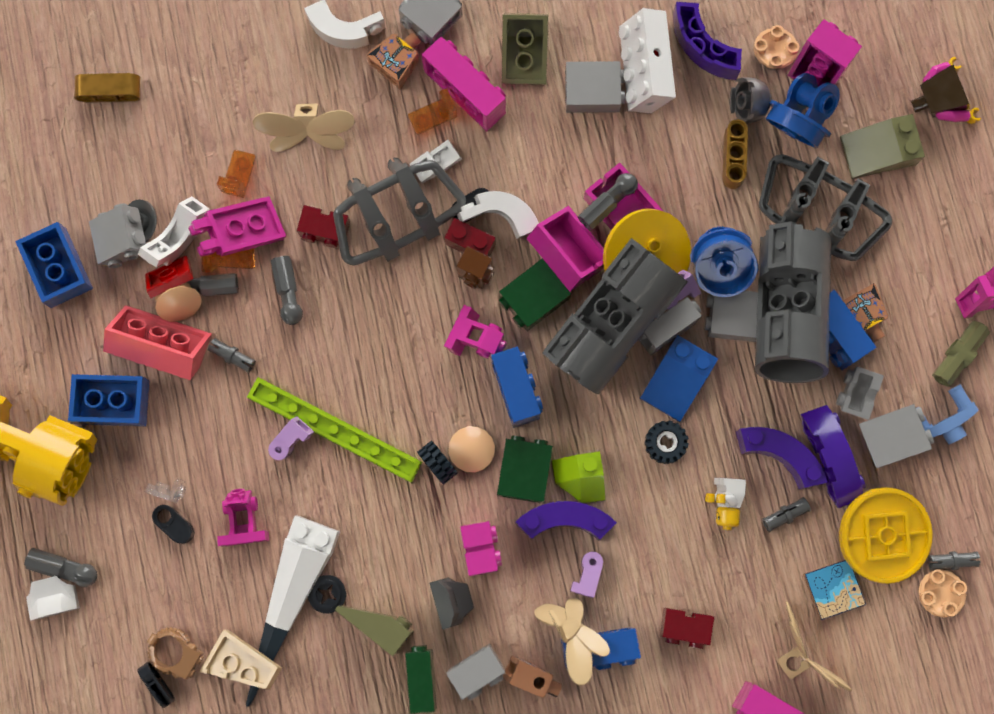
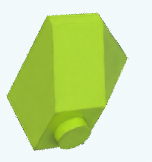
[552,451,606,503]

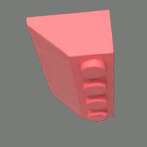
[103,305,212,380]

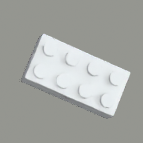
[619,8,676,113]

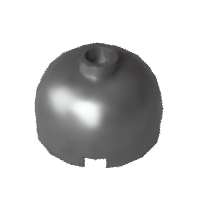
[729,77,772,123]

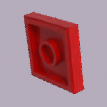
[145,256,194,299]

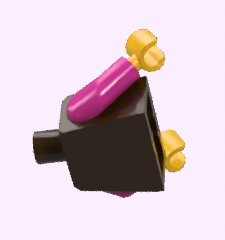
[911,57,981,124]

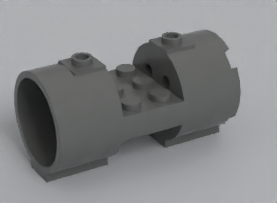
[755,221,831,383]
[542,238,688,395]

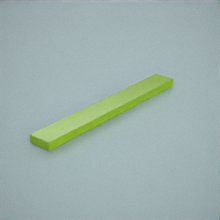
[247,377,423,483]

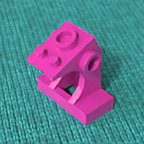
[955,267,994,319]
[444,305,507,359]
[217,488,270,547]

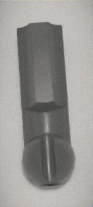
[577,173,638,231]
[271,256,303,325]
[186,273,239,296]
[24,548,97,587]

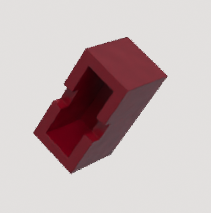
[297,205,351,248]
[444,218,496,257]
[660,608,715,649]

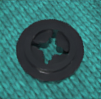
[308,575,347,614]

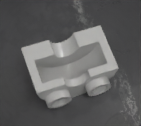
[836,366,884,420]

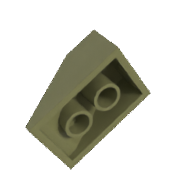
[502,13,549,84]
[840,114,925,179]
[335,606,414,656]

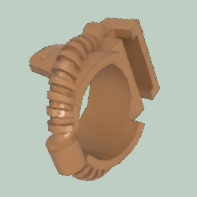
[147,627,204,679]

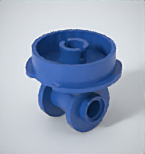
[766,73,840,148]
[690,226,759,297]

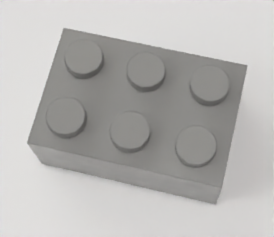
[446,643,505,701]

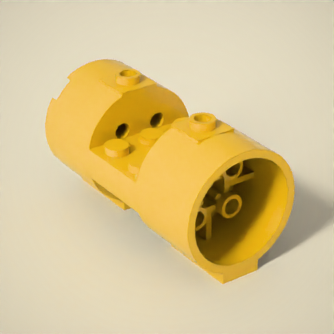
[0,395,98,506]

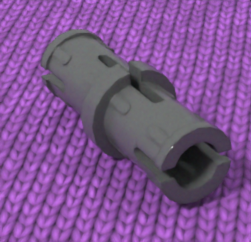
[208,338,256,373]
[762,497,811,532]
[928,551,980,570]

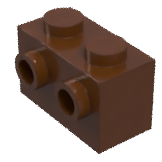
[456,246,494,289]

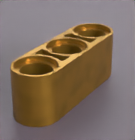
[74,73,141,103]
[722,119,748,189]

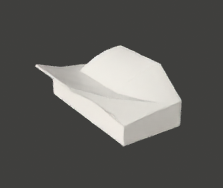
[26,576,80,621]

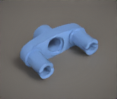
[916,384,979,445]

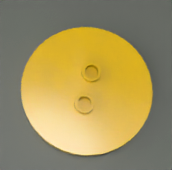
[603,209,691,273]
[839,487,933,584]

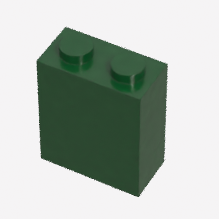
[498,258,571,331]
[497,436,553,504]
[405,645,437,714]

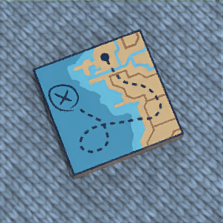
[803,560,866,620]

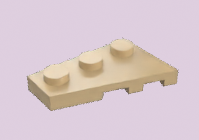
[199,630,282,689]

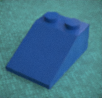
[639,335,718,422]

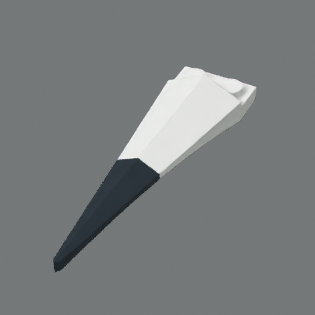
[246,515,340,707]

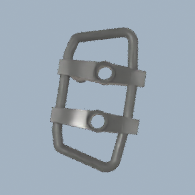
[759,154,892,261]
[333,157,466,265]

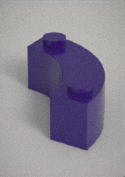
[673,1,742,80]
[801,405,866,508]
[736,427,828,490]
[515,501,617,540]

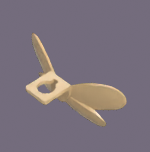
[253,103,355,152]
[534,598,610,685]
[778,601,852,691]

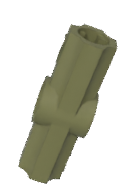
[932,320,990,387]

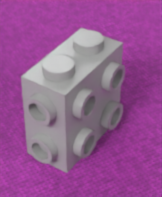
[399,0,463,45]
[89,203,146,268]

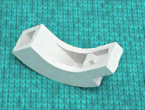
[304,0,386,48]
[457,191,539,239]
[138,196,210,267]

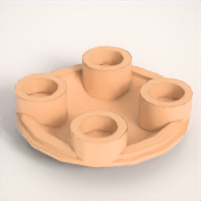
[753,25,799,69]
[155,283,202,322]
[448,426,495,473]
[918,569,967,618]

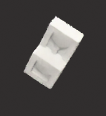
[409,140,462,183]

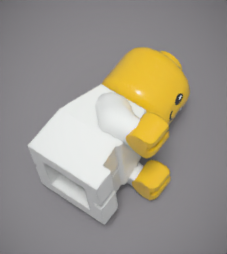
[705,478,746,530]

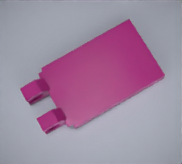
[188,196,286,257]

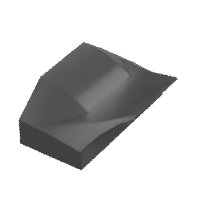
[429,577,474,630]

